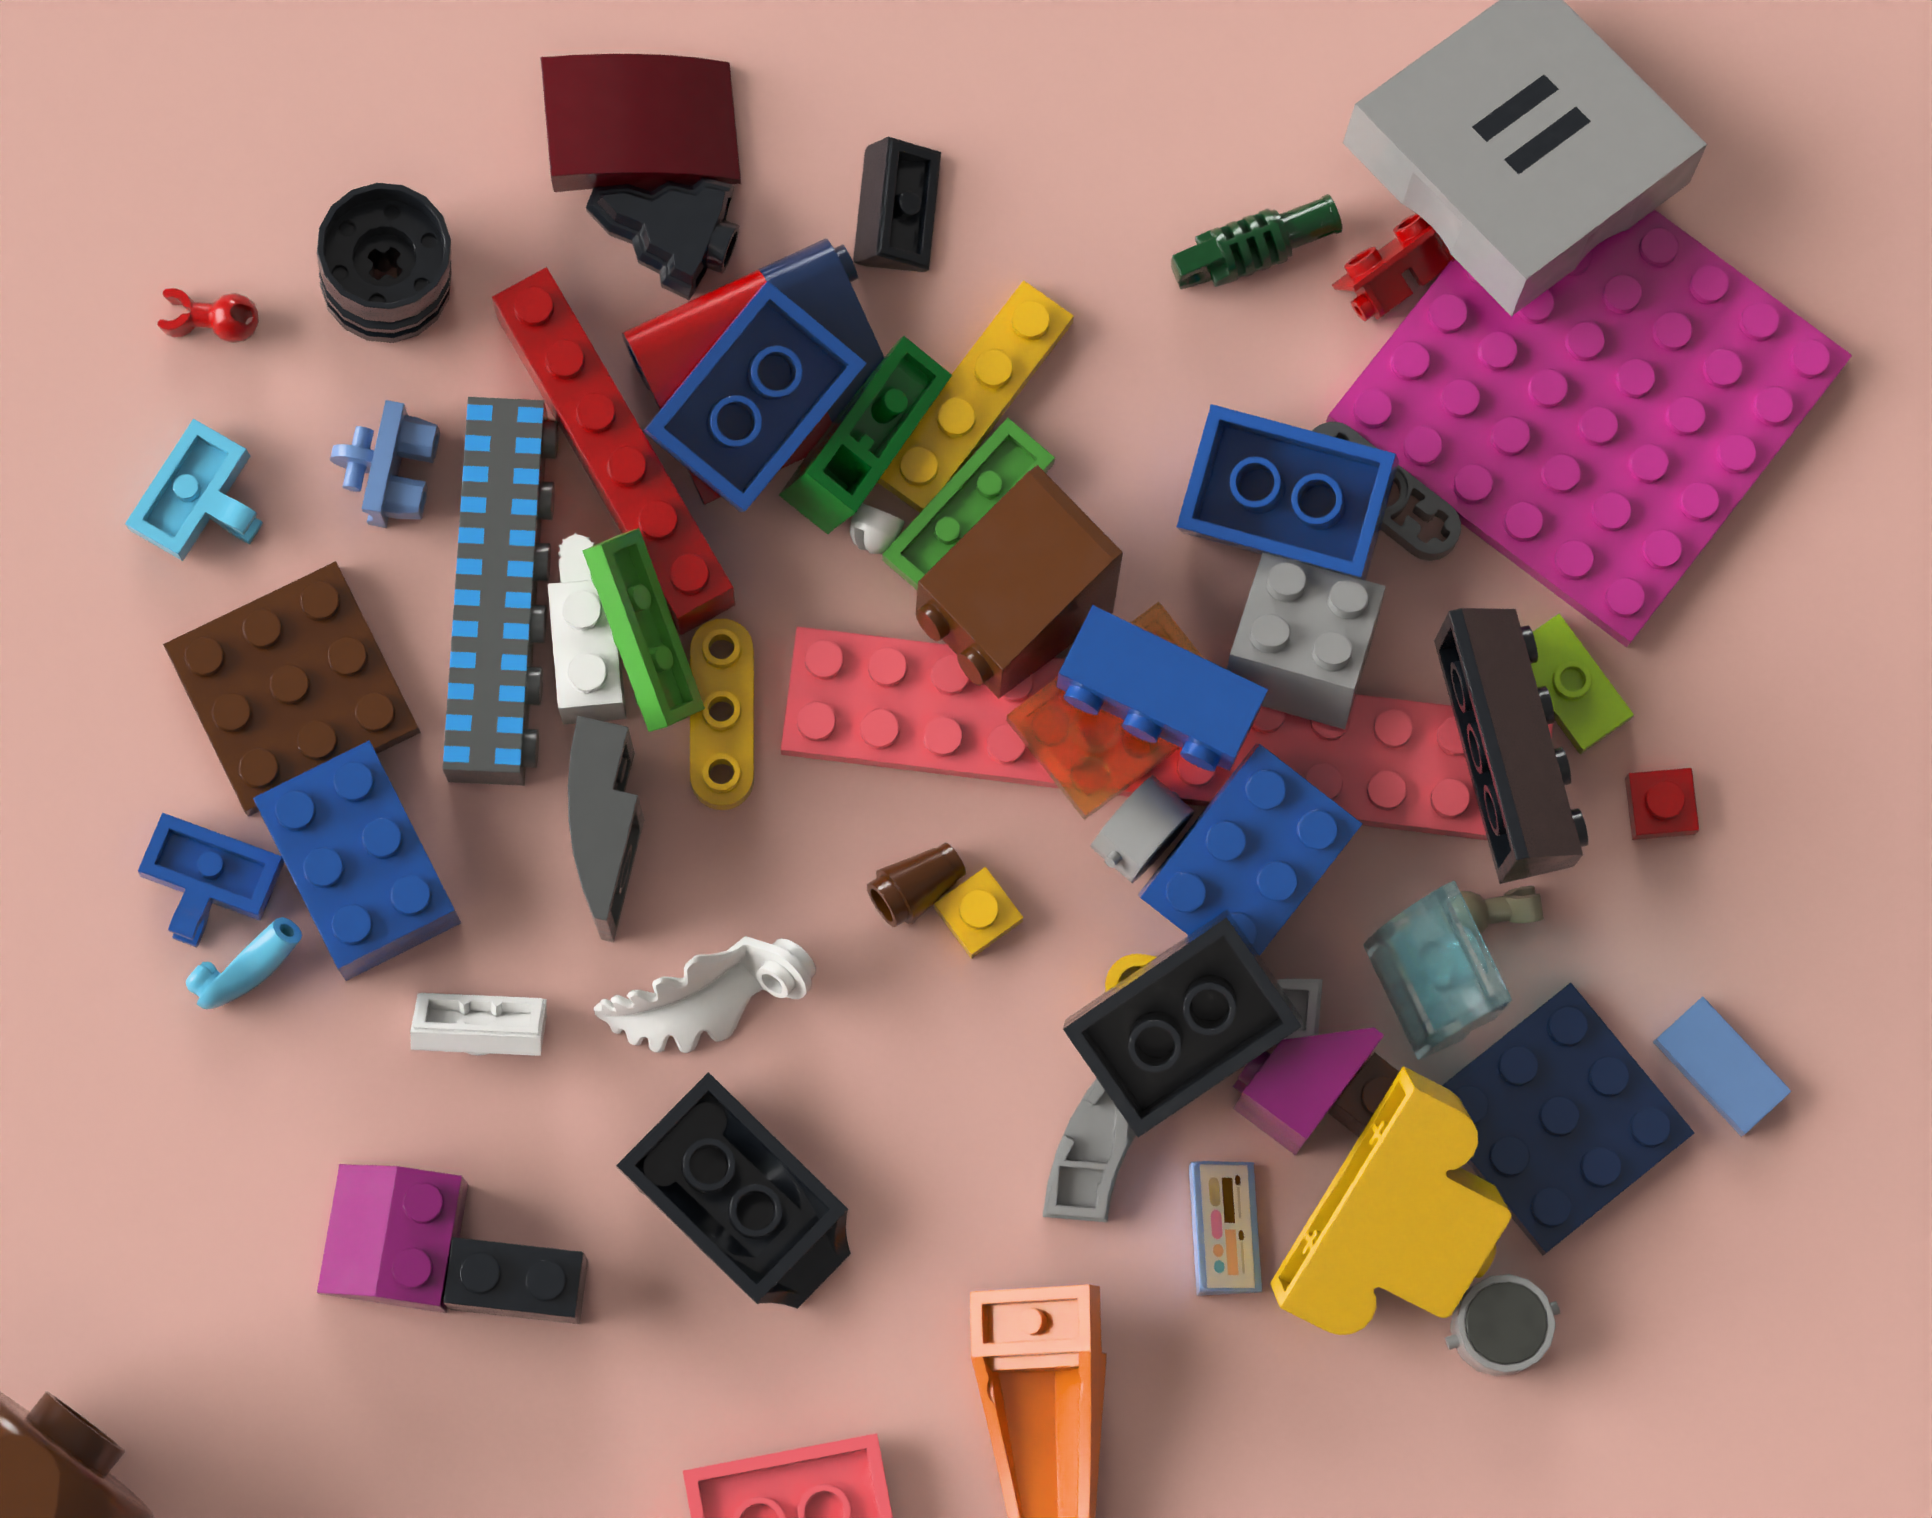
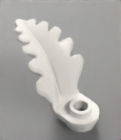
[594,936,816,1053]

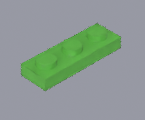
[882,417,1055,590]
[582,528,705,732]

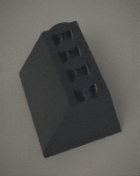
[1434,608,1588,884]

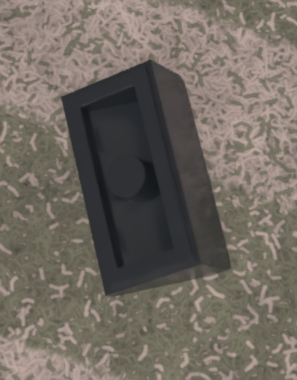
[853,136,941,272]

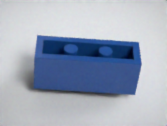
[1056,605,1268,771]

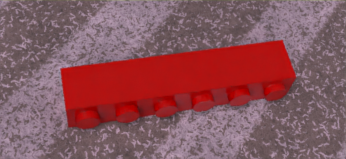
[492,267,736,636]

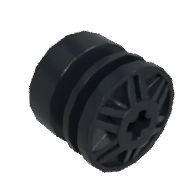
[317,183,451,343]

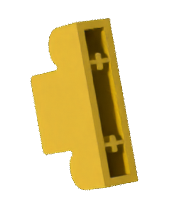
[1270,1066,1511,1335]

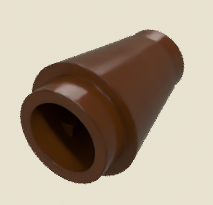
[867,843,966,927]

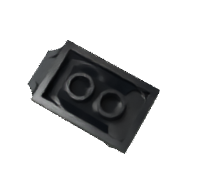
[616,1072,851,1309]

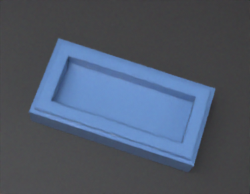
[1653,996,1792,1137]

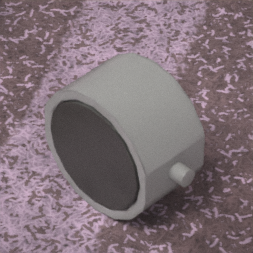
[1091,775,1194,883]
[1445,1274,1560,1376]

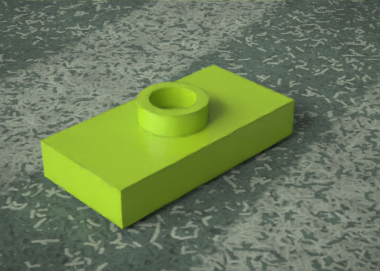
[1531,613,1634,755]

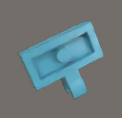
[125,419,263,561]

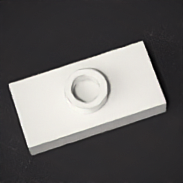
[410,993,547,1056]

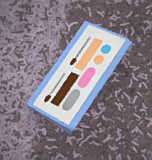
[1189,1161,1262,1296]

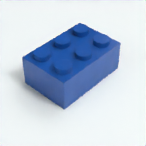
[643,281,867,512]
[1176,404,1399,580]
[253,740,461,981]
[1138,743,1362,956]

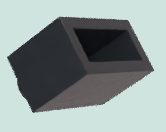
[444,1237,588,1324]

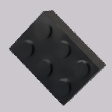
[1063,909,1302,1137]

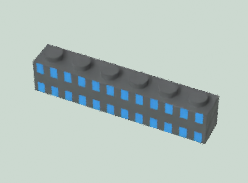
[443,397,559,786]

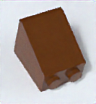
[915,465,1123,699]

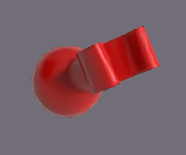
[157,288,259,343]

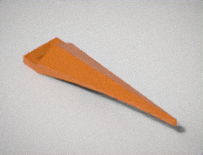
[970,1284,1107,1518]

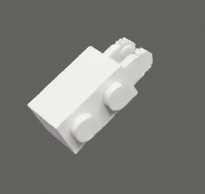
[548,532,626,725]

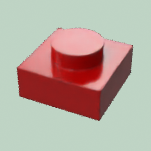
[1625,768,1699,840]

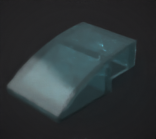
[1363,880,1512,1060]

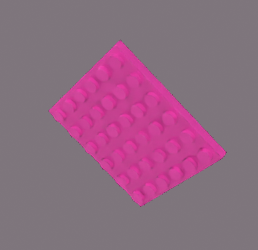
[1326,209,1852,648]

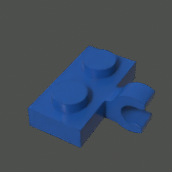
[138,812,285,947]

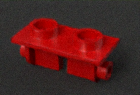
[1332,213,1456,321]

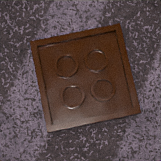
[163,561,421,816]

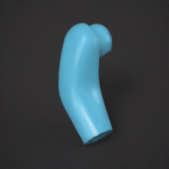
[186,917,302,1010]

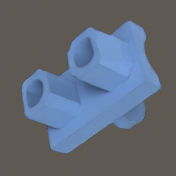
[330,400,440,528]

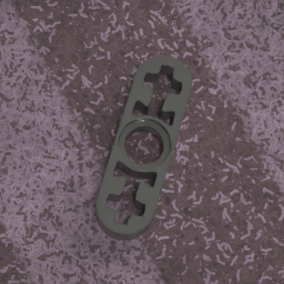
[1312,422,1461,561]

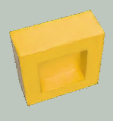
[934,866,1024,959]

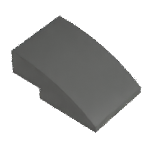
[568,716,644,942]

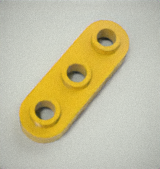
[690,618,754,810]

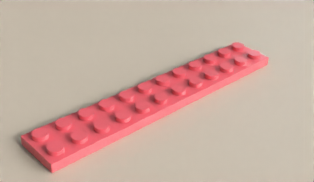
[781,626,1553,841]

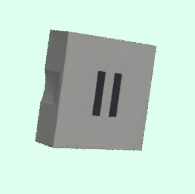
[1343,0,1707,317]

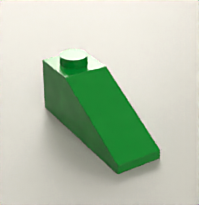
[779,336,952,534]

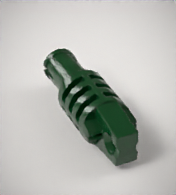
[1171,194,1343,290]

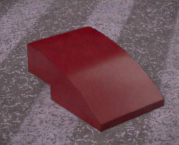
[540,54,741,192]

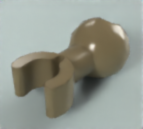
[1440,886,1544,941]

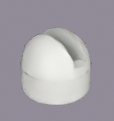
[849,503,905,554]

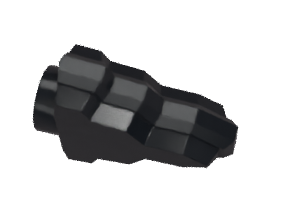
[586,177,739,300]

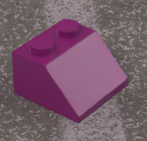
[1233,1027,1384,1155]
[317,1164,469,1313]

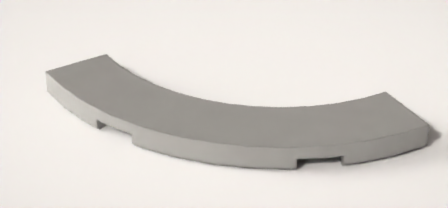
[1043,979,1323,1222]

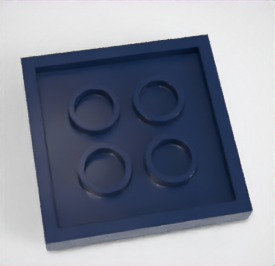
[1442,983,1695,1256]

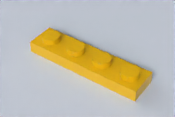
[877,280,1074,513]

